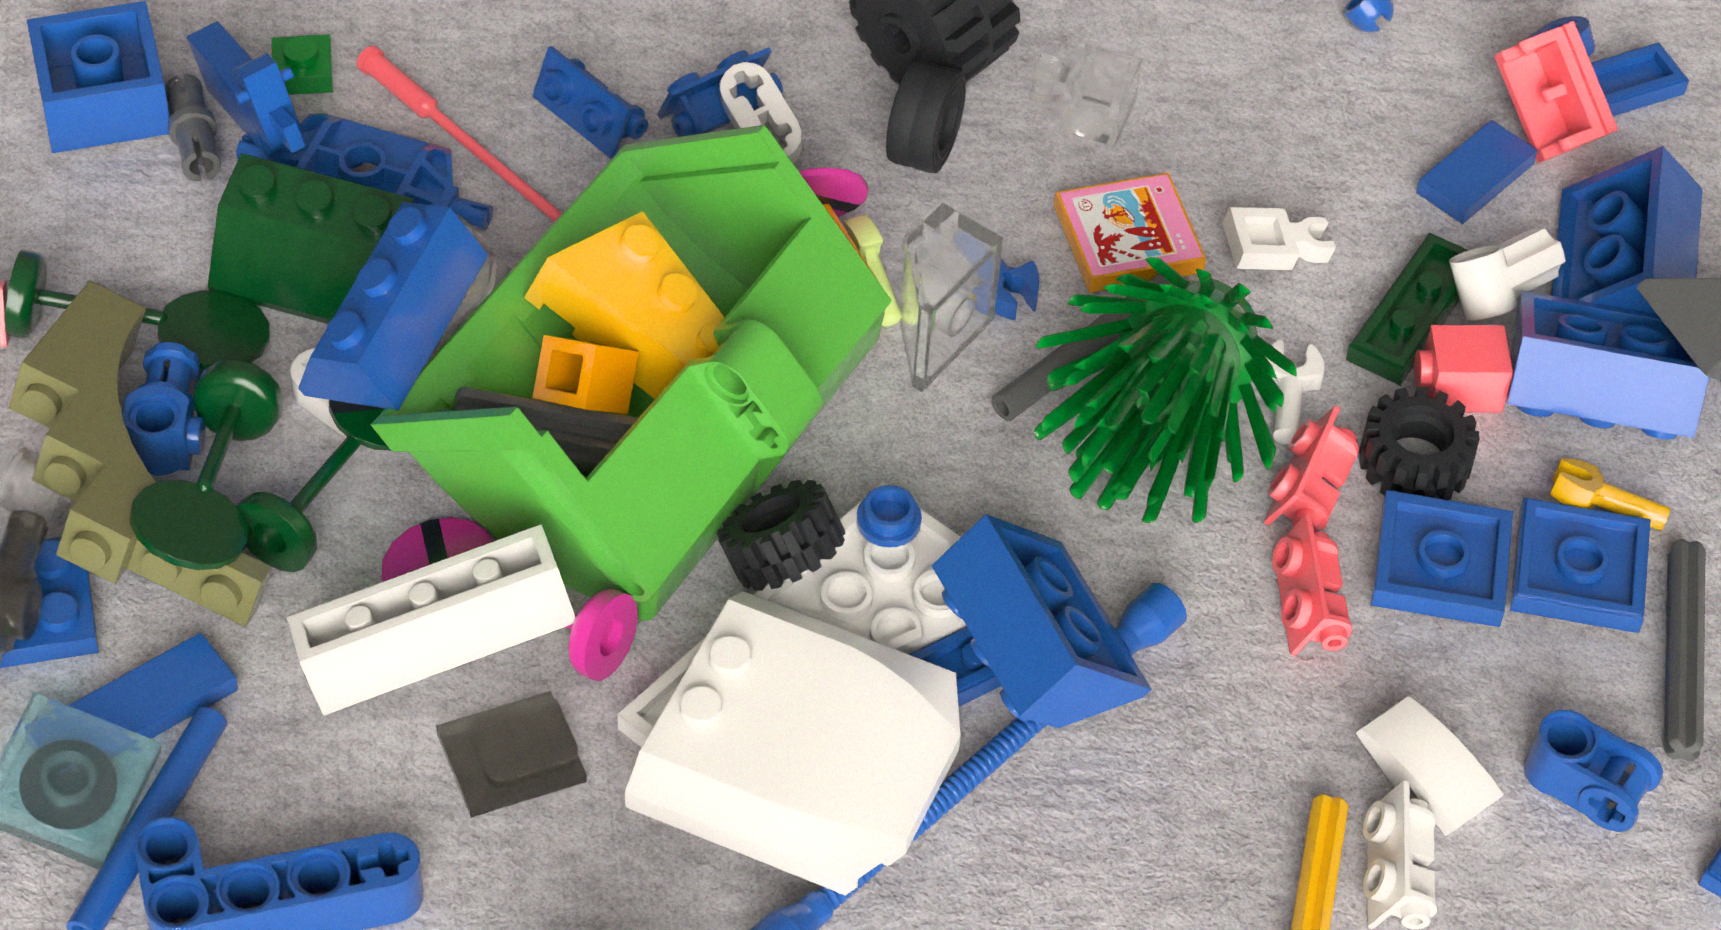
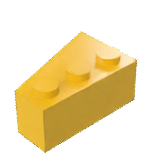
[524,211,725,399]

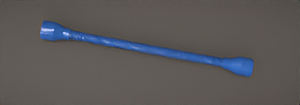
[750,583,1187,930]

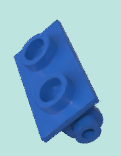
[532,46,648,159]
[657,47,783,137]

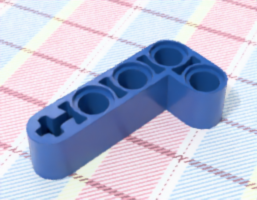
[134,817,423,930]

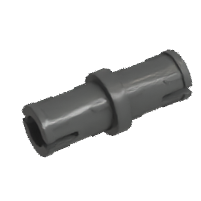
[165,74,221,181]

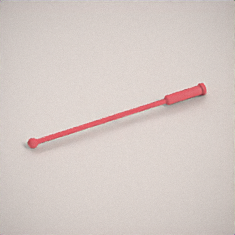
[356,46,562,222]

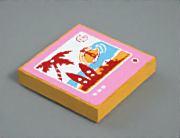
[1054,172,1206,293]

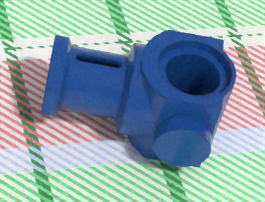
[122,342,206,476]

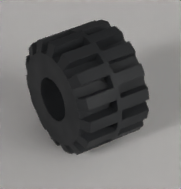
[849,0,1021,85]

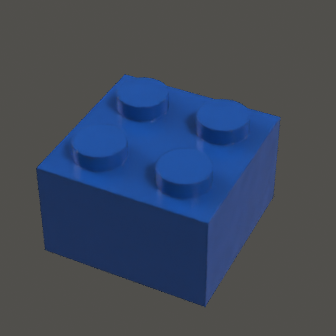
[27,1,170,153]

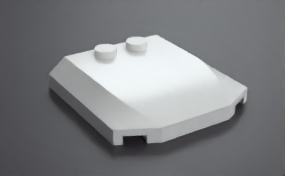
[625,591,961,895]

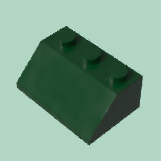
[207,153,415,324]

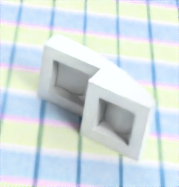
[1356,696,1504,836]

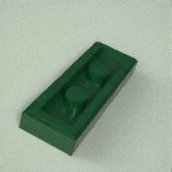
[1346,232,1468,386]

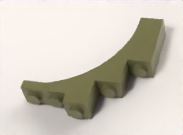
[9,280,272,627]

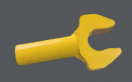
[1550,458,1670,531]

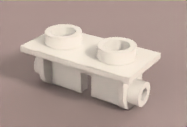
[1363,780,1437,929]

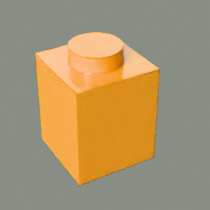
[532,335,639,415]

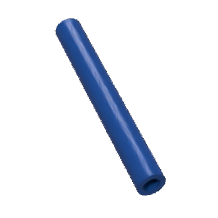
[66,707,227,930]

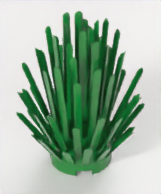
[1034,257,1297,523]

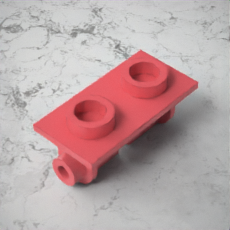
[1263,405,1359,532]
[1272,514,1353,656]

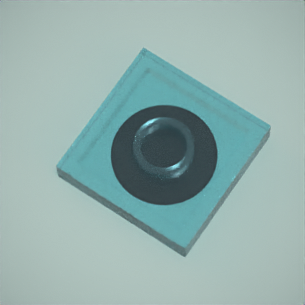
[0,692,161,870]

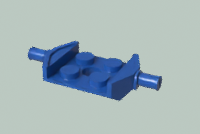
[236,113,493,230]

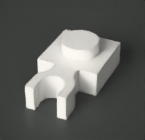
[1222,207,1336,270]

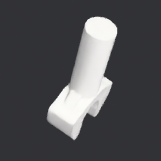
[1267,340,1325,444]

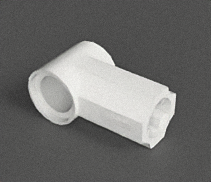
[1449,228,1566,321]

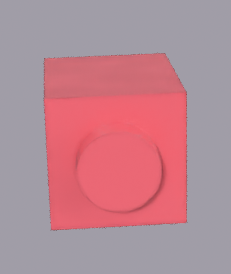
[1414,325,1513,413]

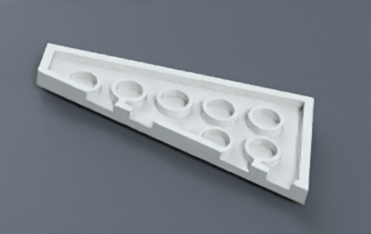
[618,482,967,748]

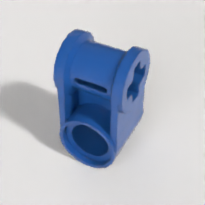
[1524,710,1663,832]

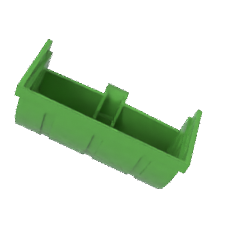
[371,125,892,621]

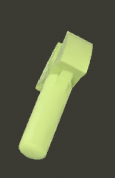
[843,214,902,327]

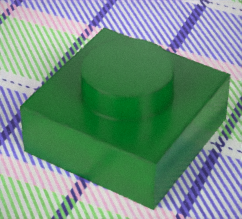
[271,34,333,95]

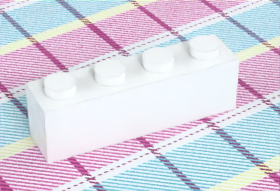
[287,524,576,716]

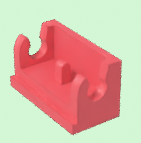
[1494,21,1618,163]

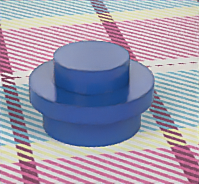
[856,485,922,548]

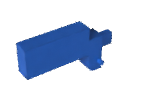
[186,21,306,157]

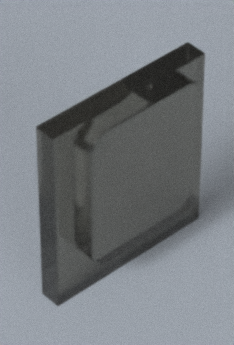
[436,691,587,818]

